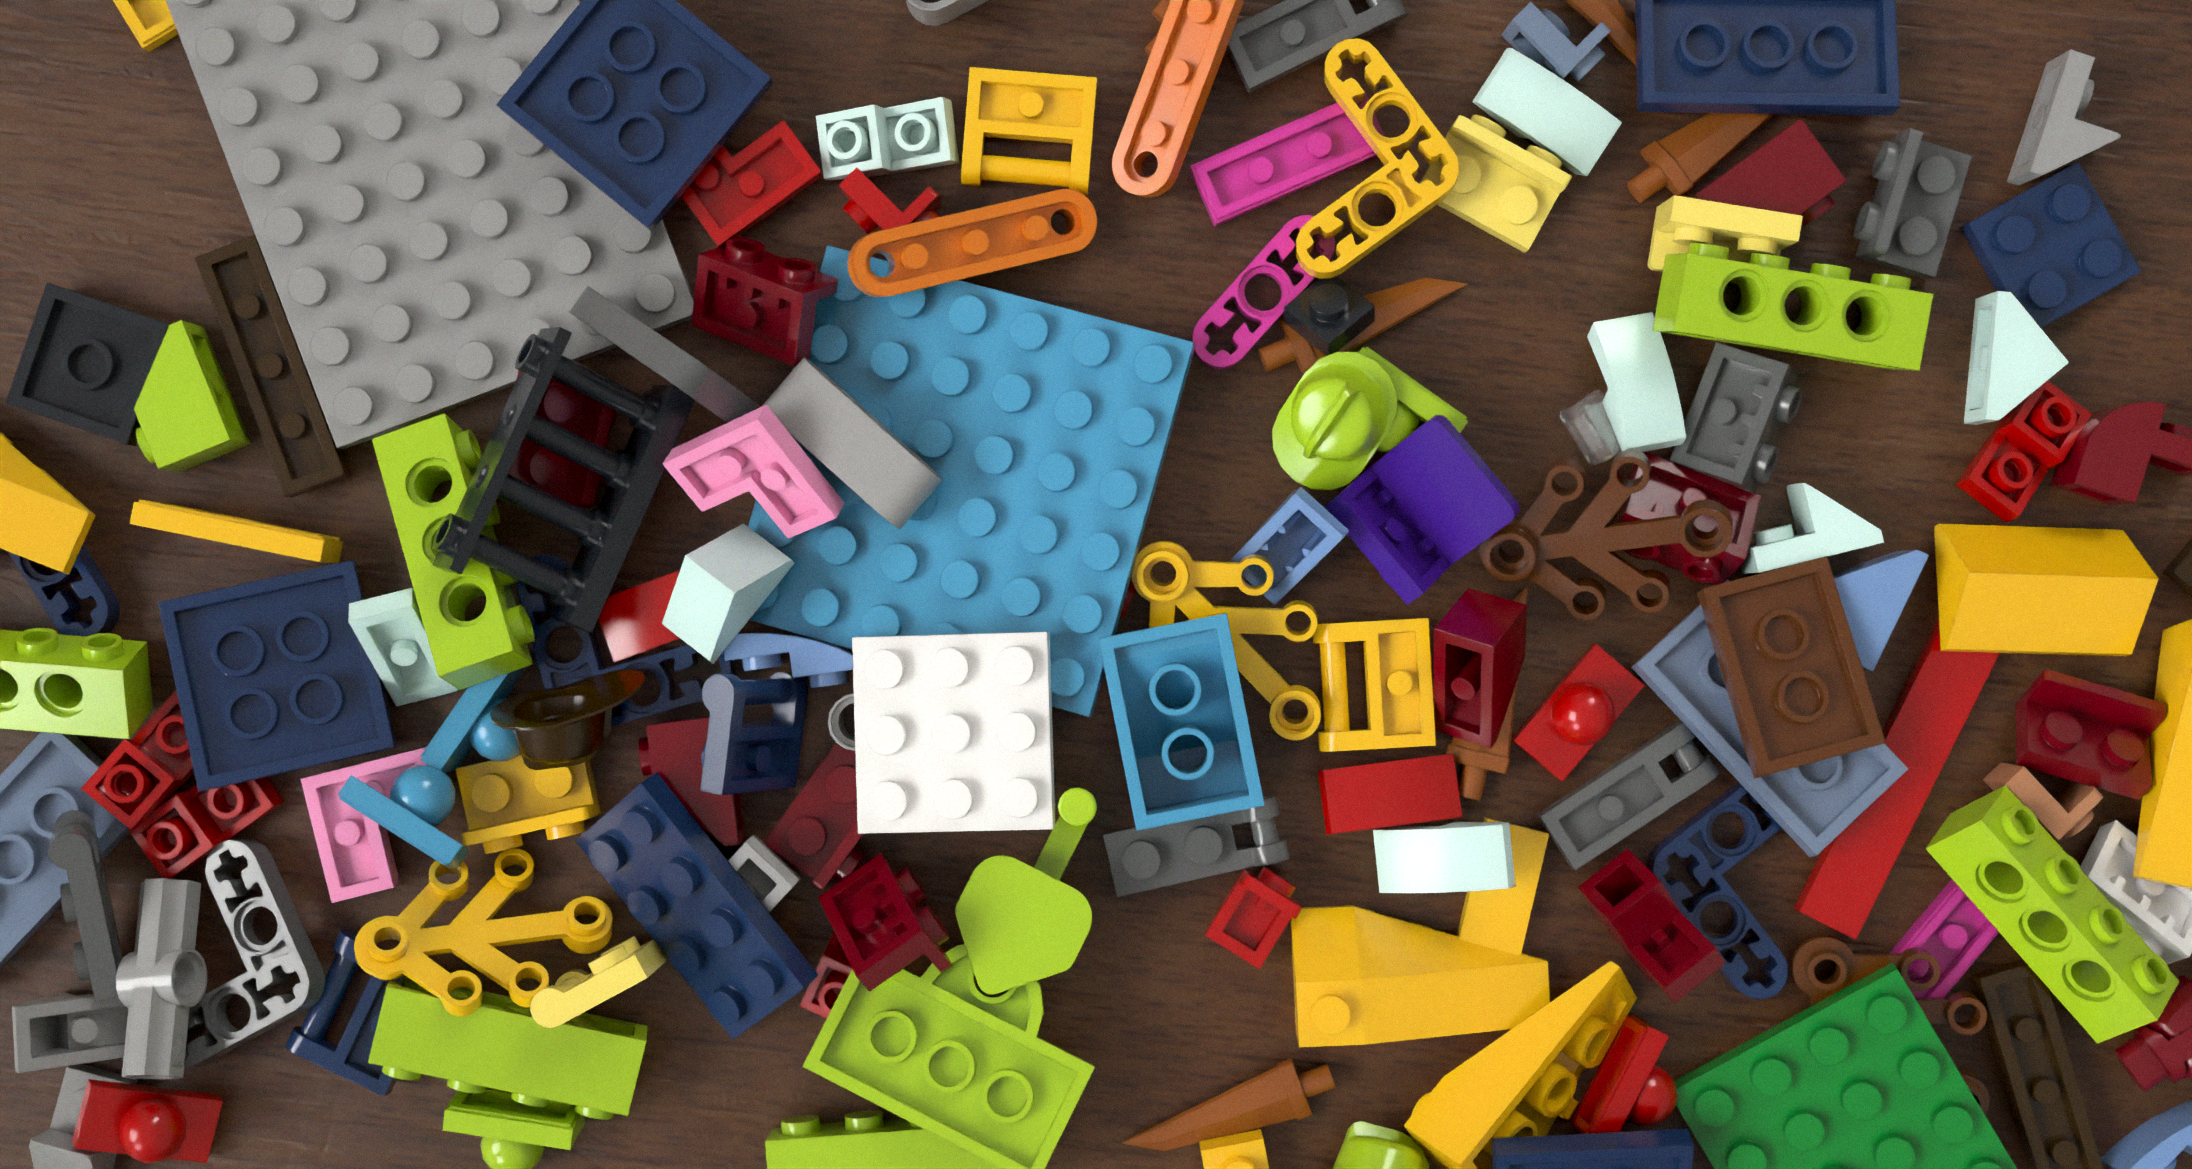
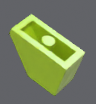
[134,320,251,472]

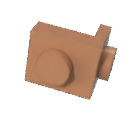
[1983,762,2103,841]

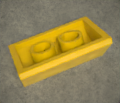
[1934,524,2159,656]

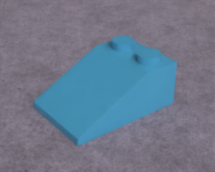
[1098,613,1265,831]

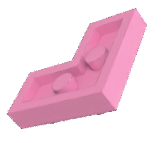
[662,404,845,539]
[300,747,427,903]

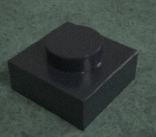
[1284,276,1375,356]

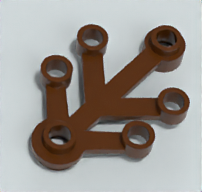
[1479,449,1733,621]
[1791,935,1990,1114]

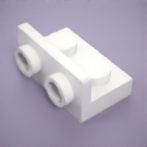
[2080,820,2192,964]

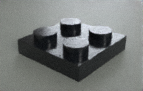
[5,282,170,446]

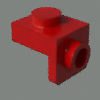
[839,167,942,234]
[1204,867,1303,969]

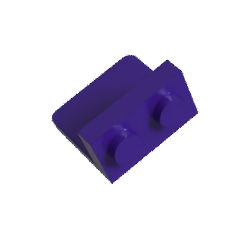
[1325,415,1520,605]

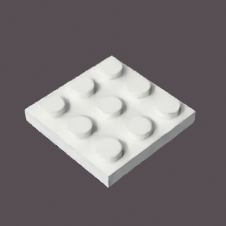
[852,632,1055,834]

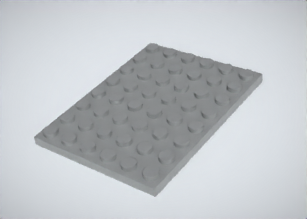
[166,0,694,450]

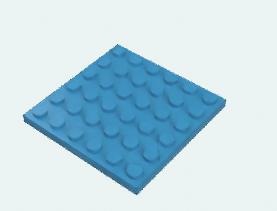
[748,245,1196,717]

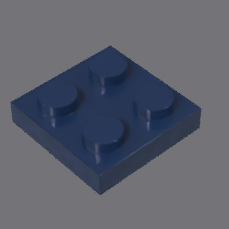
[1960,161,2141,328]

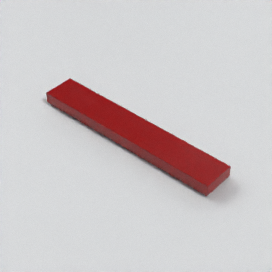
[1793,619,2000,940]

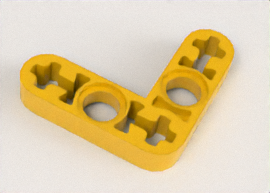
[1296,38,1459,279]

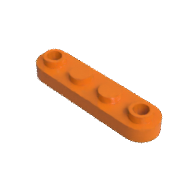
[1112,0,1244,198]
[847,189,1097,298]

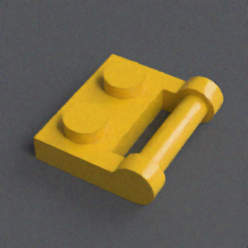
[961,67,1097,195]
[1313,618,1436,752]

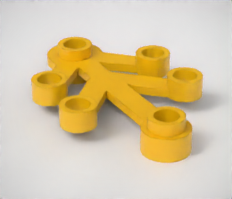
[1132,541,1321,740]
[354,848,613,1016]

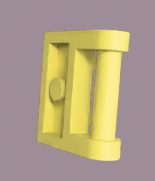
[530,936,669,1028]

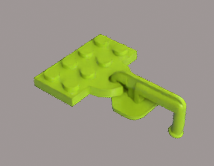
[802,787,1097,1169]

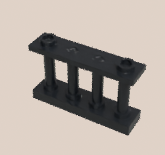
[433,327,695,632]

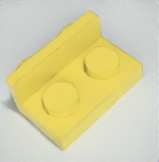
[1419,115,1572,253]
[1648,195,1803,284]

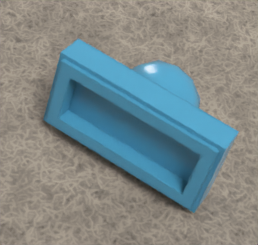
[421,666,528,772]
[338,765,470,870]

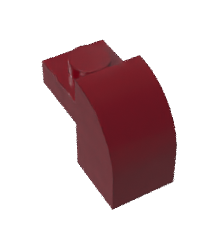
[2050,402,2192,505]
[1578,848,1726,1004]

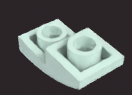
[1472,48,1622,176]
[816,97,959,180]
[1587,312,1686,452]
[1373,822,1516,893]

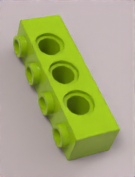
[1652,243,1933,371]
[372,413,535,690]
[0,628,153,739]
[1925,785,2179,1044]

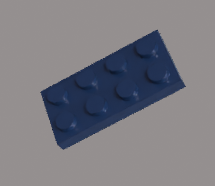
[1635,0,1900,115]
[575,772,819,1040]

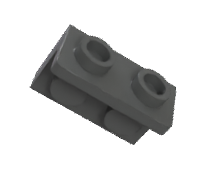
[1854,128,1972,280]
[1669,342,1803,493]

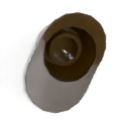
[490,669,646,770]

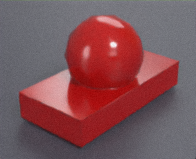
[1511,644,1645,782]
[1571,1013,1678,1134]
[72,1079,223,1164]

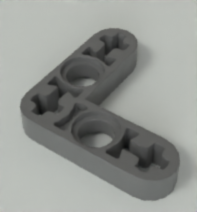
[569,286,761,423]
[184,839,325,1070]

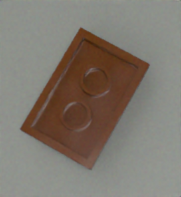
[1697,556,1886,779]

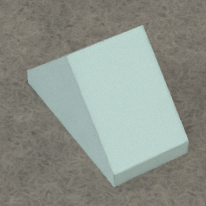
[1964,291,2069,425]
[662,523,795,664]

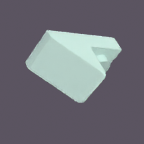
[1740,482,1884,574]
[348,588,458,707]

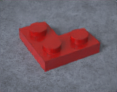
[682,120,823,247]

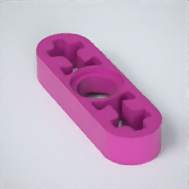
[1191,215,1335,370]

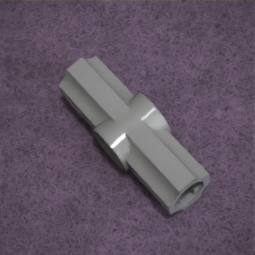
[116,878,207,1080]

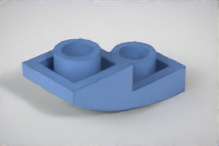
[724,633,853,688]
[2101,1100,2192,1169]

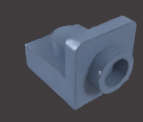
[1501,2,1611,82]

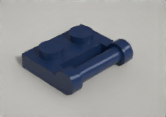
[700,672,808,795]
[285,929,397,1097]

